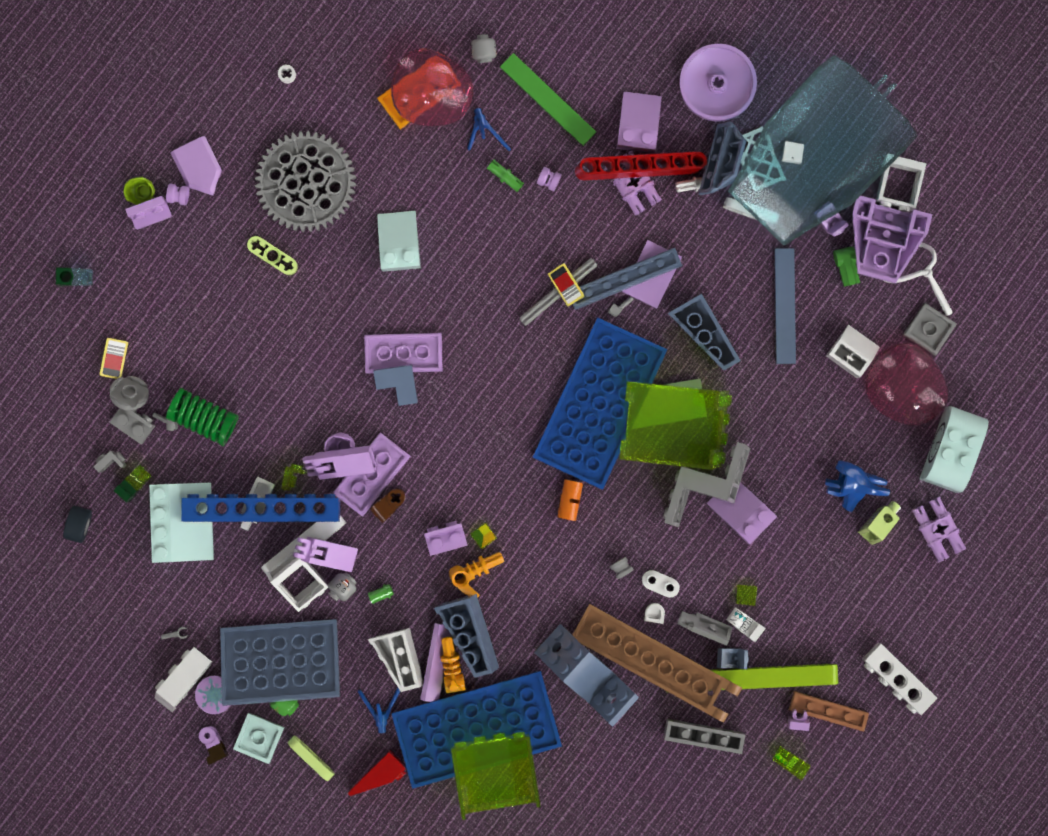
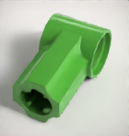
[833,246,860,287]

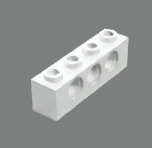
[862,643,937,715]

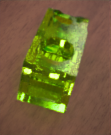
[772,746,811,781]

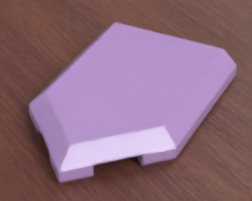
[171,136,222,196]

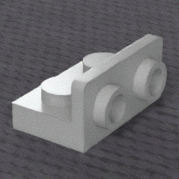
[110,408,155,445]

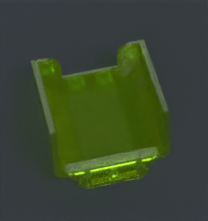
[451,732,541,820]

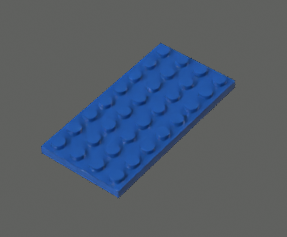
[533,317,668,490]
[391,671,562,789]

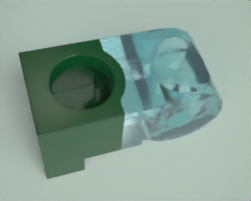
[56,267,93,287]

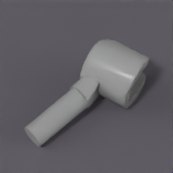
[608,296,634,317]
[153,413,178,431]
[161,627,188,640]

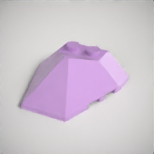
[852,195,933,284]

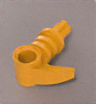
[449,552,504,597]
[440,637,466,693]

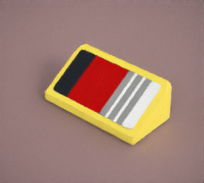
[548,263,584,307]
[100,338,129,379]

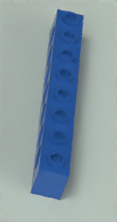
[181,494,340,522]

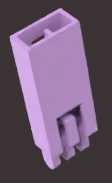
[302,445,377,480]
[293,537,358,572]

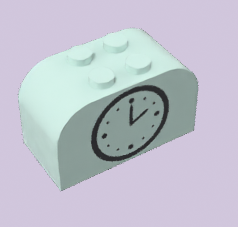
[919,406,989,493]

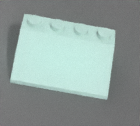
[149,483,214,563]

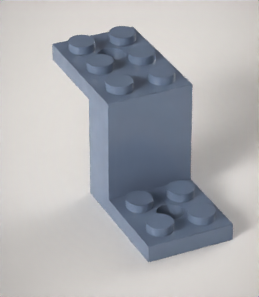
[534,624,639,727]

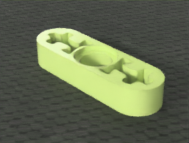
[247,236,298,275]
[287,735,335,781]

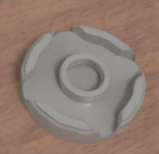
[110,376,149,410]

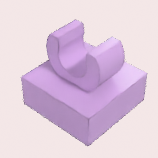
[787,709,810,731]

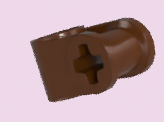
[369,488,406,524]

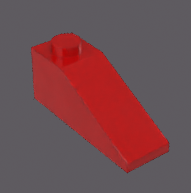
[347,750,406,796]

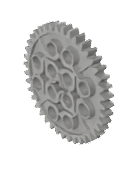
[255,131,356,232]

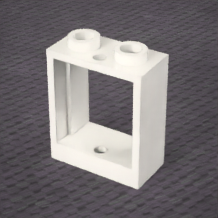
[876,155,926,213]
[266,549,328,612]

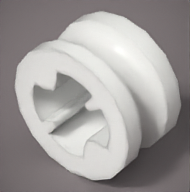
[278,65,296,84]

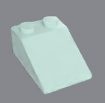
[377,211,421,272]

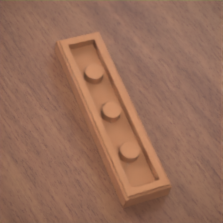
[789,691,869,732]

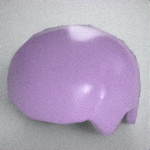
[324,432,355,451]

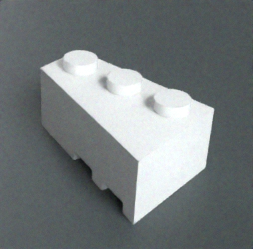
[368,628,424,692]
[155,647,212,713]

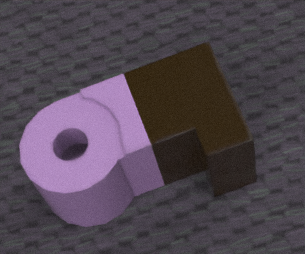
[199,726,229,765]

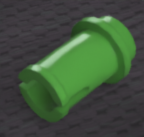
[368,584,394,604]

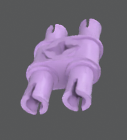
[605,150,662,216]
[912,496,966,562]

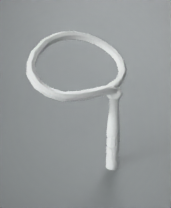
[885,243,953,316]

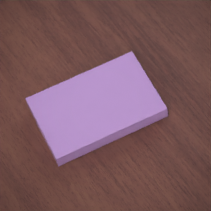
[623,240,682,309]

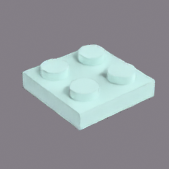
[233,713,285,764]

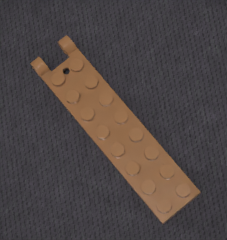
[573,604,742,723]

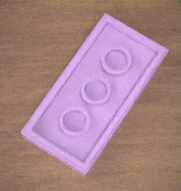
[364,333,443,374]
[333,432,411,517]

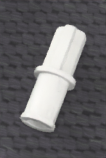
[675,176,703,192]

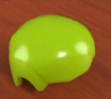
[123,177,155,205]

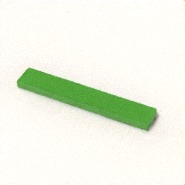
[500,53,596,146]

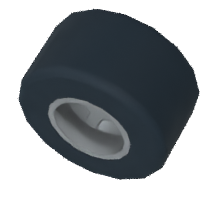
[63,506,92,543]

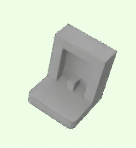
[94,451,127,473]

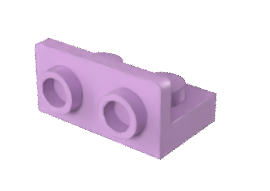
[125,196,172,230]
[424,521,468,556]

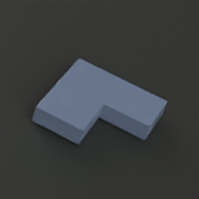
[373,364,418,406]

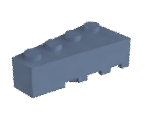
[668,294,741,371]
[434,594,499,678]

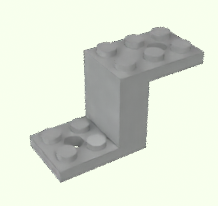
[663,442,751,527]

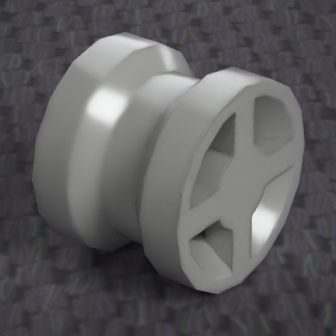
[609,556,634,580]

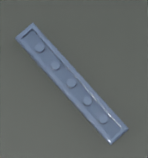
[573,248,682,310]
[774,248,796,364]

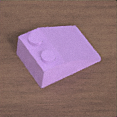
[616,92,662,153]
[706,482,777,544]

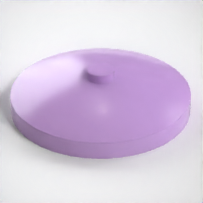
[679,44,757,122]

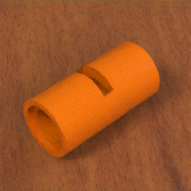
[557,479,583,521]

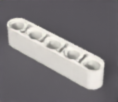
[261,515,346,574]

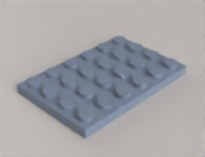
[220,619,340,706]

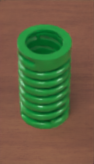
[166,388,239,446]

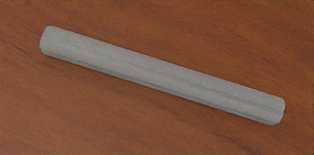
[520,258,597,326]

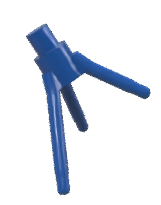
[467,108,511,151]
[358,687,400,733]

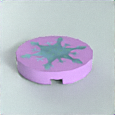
[195,675,231,714]

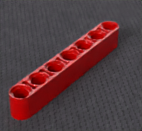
[575,152,707,180]

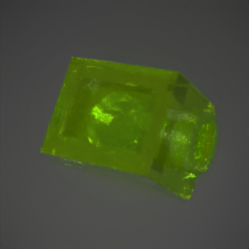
[281,464,306,491]

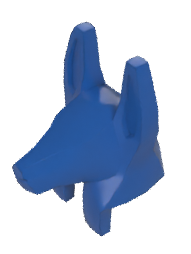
[825,460,890,512]

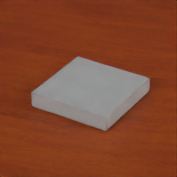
[903,303,957,356]

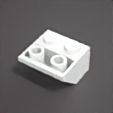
[826,325,880,378]

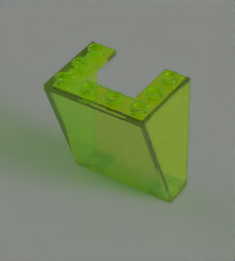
[620,381,732,470]

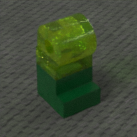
[113,465,151,502]

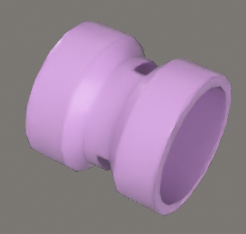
[537,166,562,192]
[166,184,190,206]

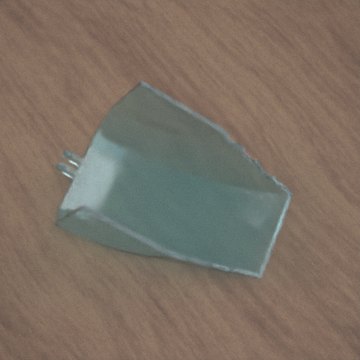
[728,55,918,245]

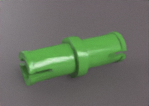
[487,159,524,192]

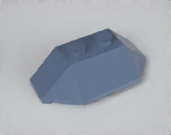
[698,121,746,195]

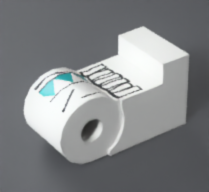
[726,607,766,642]

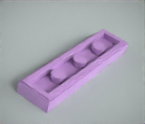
[420,623,451,702]

